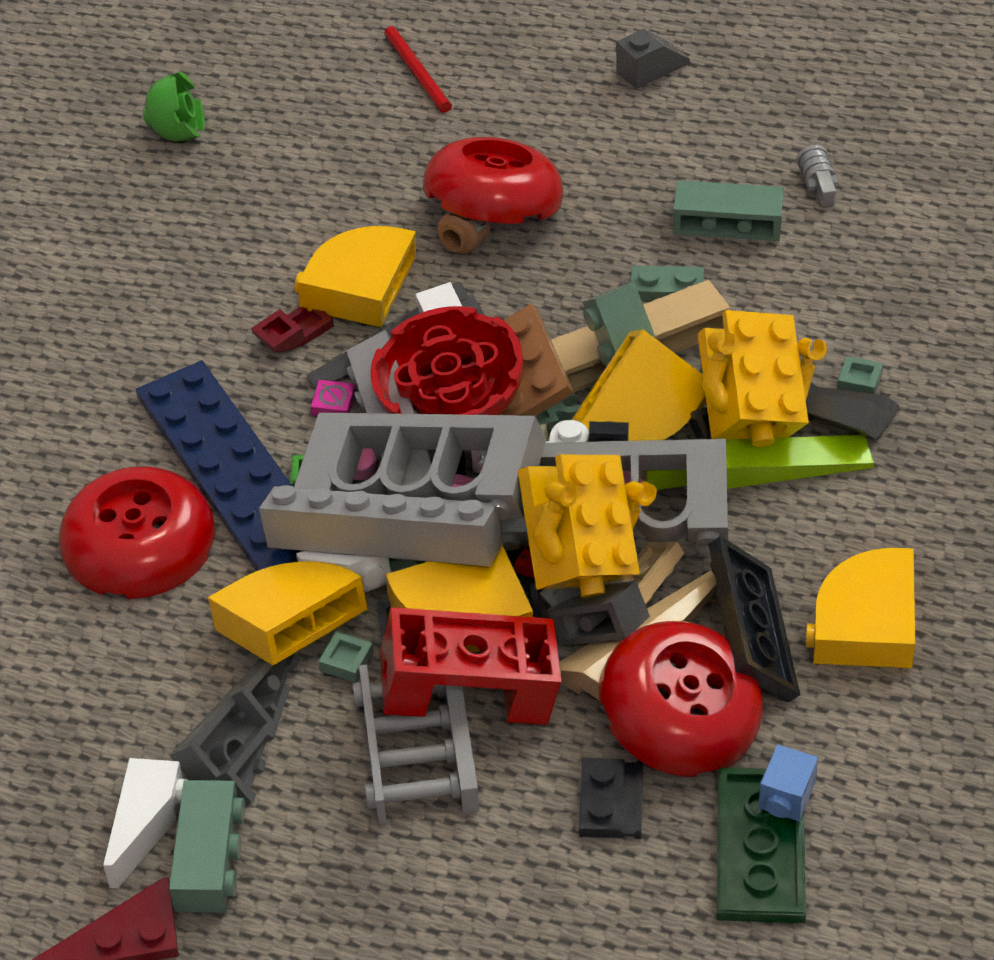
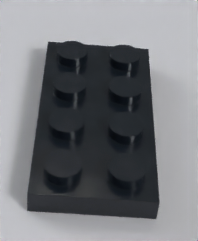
[708,536,801,702]

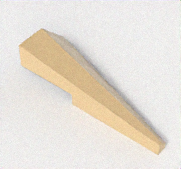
[559,570,718,700]

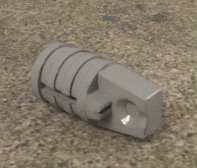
[796,145,839,207]

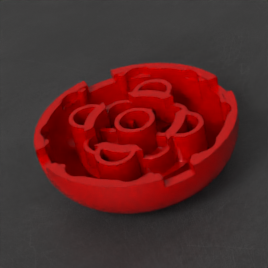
[423,137,563,224]
[371,306,524,415]
[59,466,216,599]
[599,621,763,777]

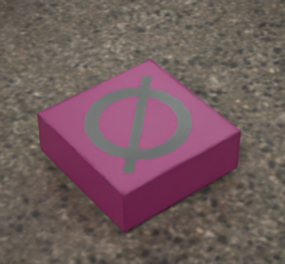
[311,380,356,416]

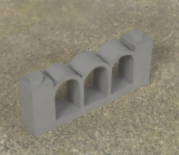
[294,413,546,520]
[500,439,728,551]

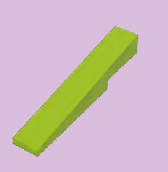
[641,435,874,490]

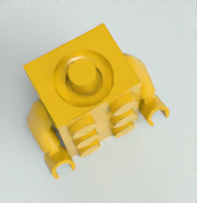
[697,310,827,447]
[517,454,657,598]

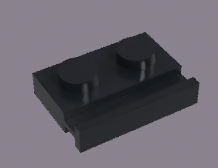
[579,758,643,839]

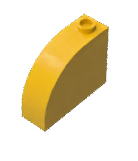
[294,226,416,328]
[572,329,707,441]
[386,545,533,652]
[806,548,915,668]
[208,561,368,666]

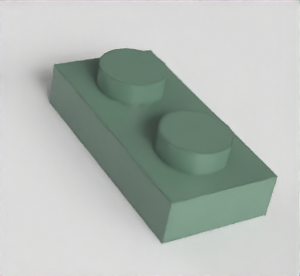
[631,266,704,301]

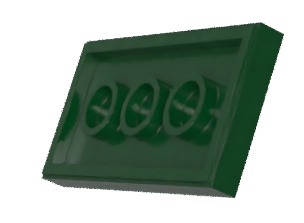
[717,768,806,923]

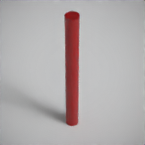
[384,26,452,113]

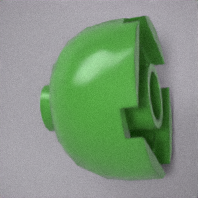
[143,71,205,142]

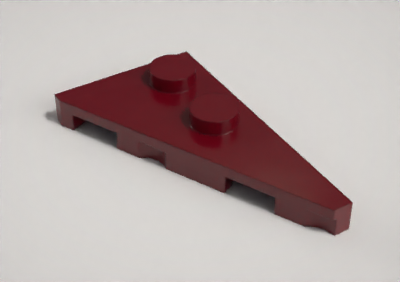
[32,877,179,960]

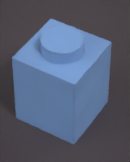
[759,744,818,822]

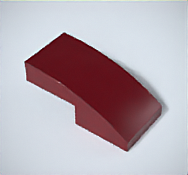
[251,307,334,353]

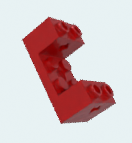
[380,607,561,725]

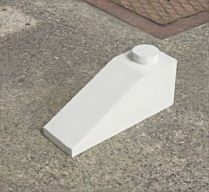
[103,758,188,889]

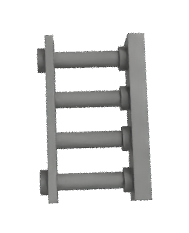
[353,664,479,824]

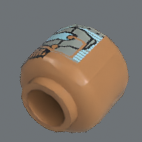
[438,212,490,255]

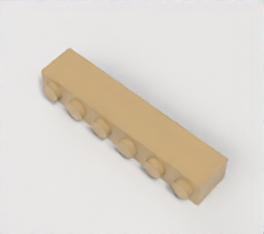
[552,280,730,392]

